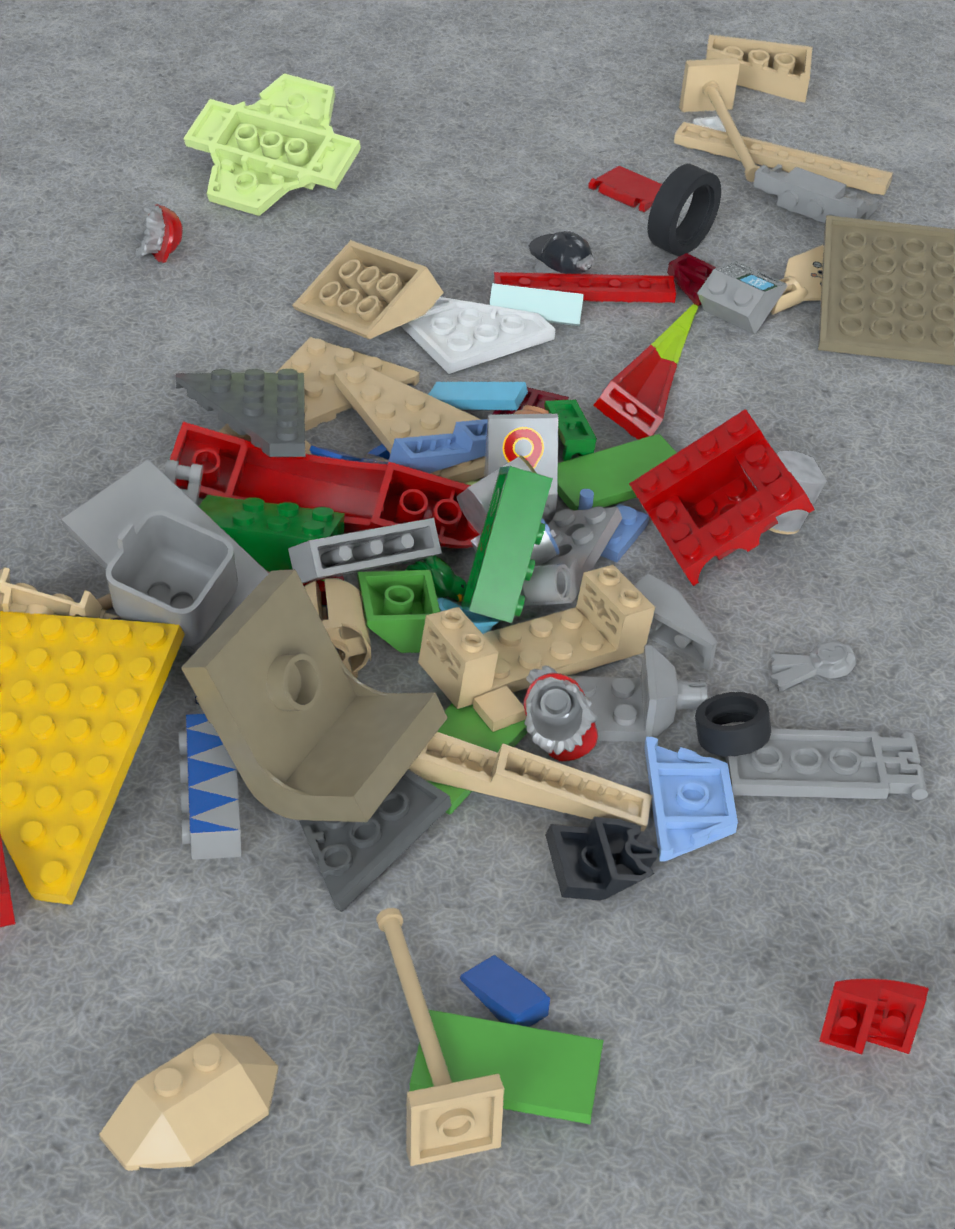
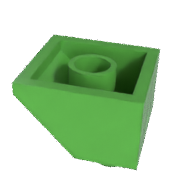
[357,570,440,653]

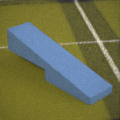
[388,419,488,473]

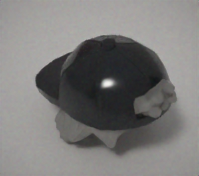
[529,231,594,274]

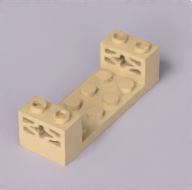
[418,565,655,709]

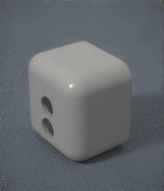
[105,510,238,647]

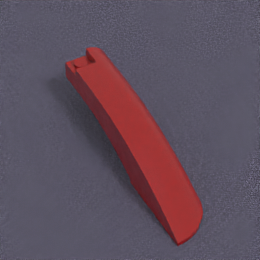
[169,422,480,548]

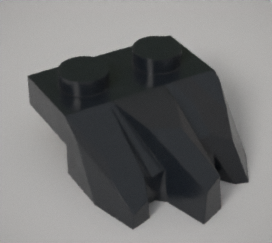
[545,817,659,901]

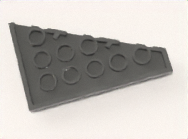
[176,369,305,457]
[299,769,452,912]

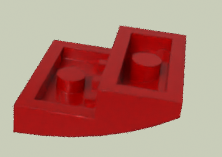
[819,978,929,1055]

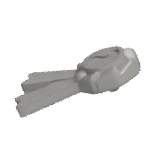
[770,640,856,692]

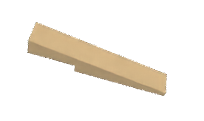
[409,732,652,832]

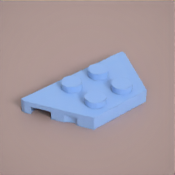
[644,737,738,861]

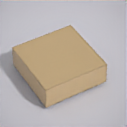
[473,686,526,732]

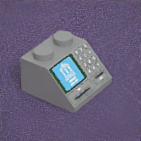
[697,261,787,334]

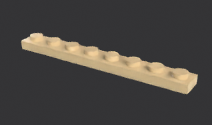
[674,122,893,195]

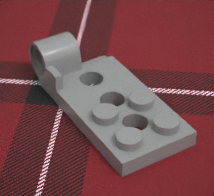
[520,506,622,606]

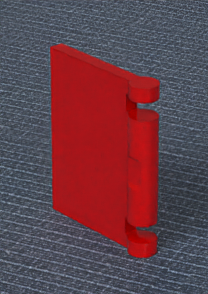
[588,166,662,213]

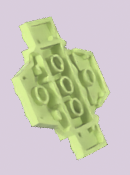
[184,73,361,216]

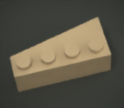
[706,35,812,103]

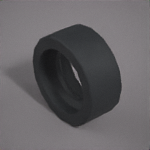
[695,692,772,756]

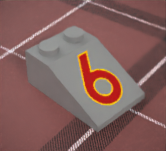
[484,414,558,520]

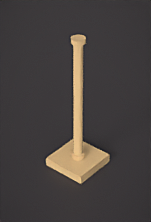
[679,58,760,182]
[376,908,504,1166]

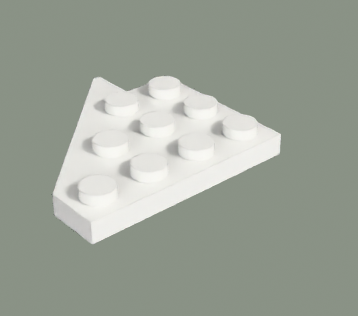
[401,297,555,374]

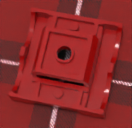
[629,409,815,586]

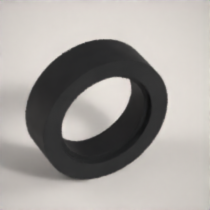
[648,163,721,257]

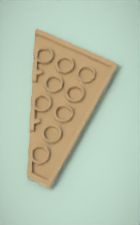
[219,337,419,441]

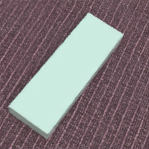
[490,283,584,326]

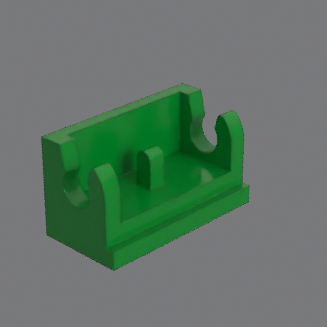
[544,400,597,461]

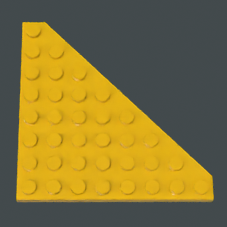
[0,611,185,905]

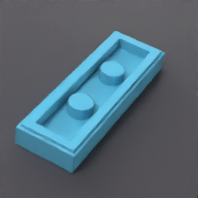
[428,382,528,410]

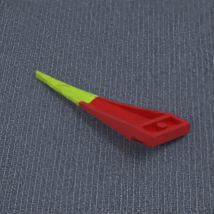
[593,304,698,440]

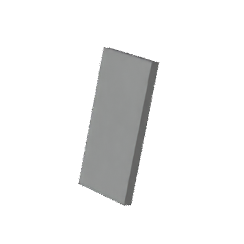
[61,459,269,655]

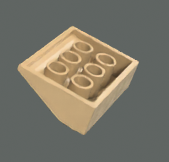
[292,240,444,340]

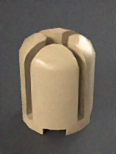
[304,578,371,678]

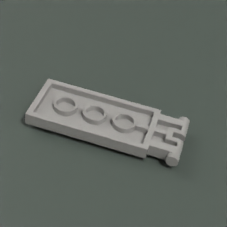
[725,729,928,800]

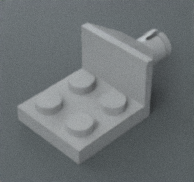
[568,645,707,742]

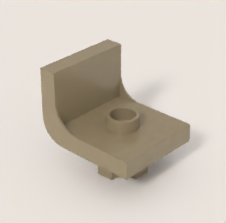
[181,569,447,822]

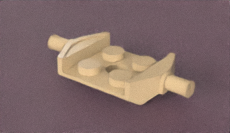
[0,567,122,620]

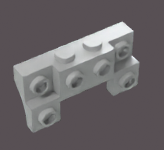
[753,164,879,223]

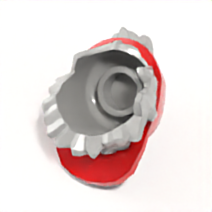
[135,204,183,263]
[524,665,599,761]

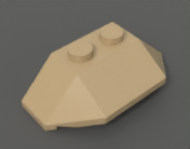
[99,1033,278,1171]

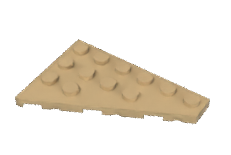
[334,365,485,483]

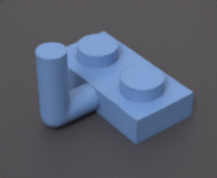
[578,489,649,562]

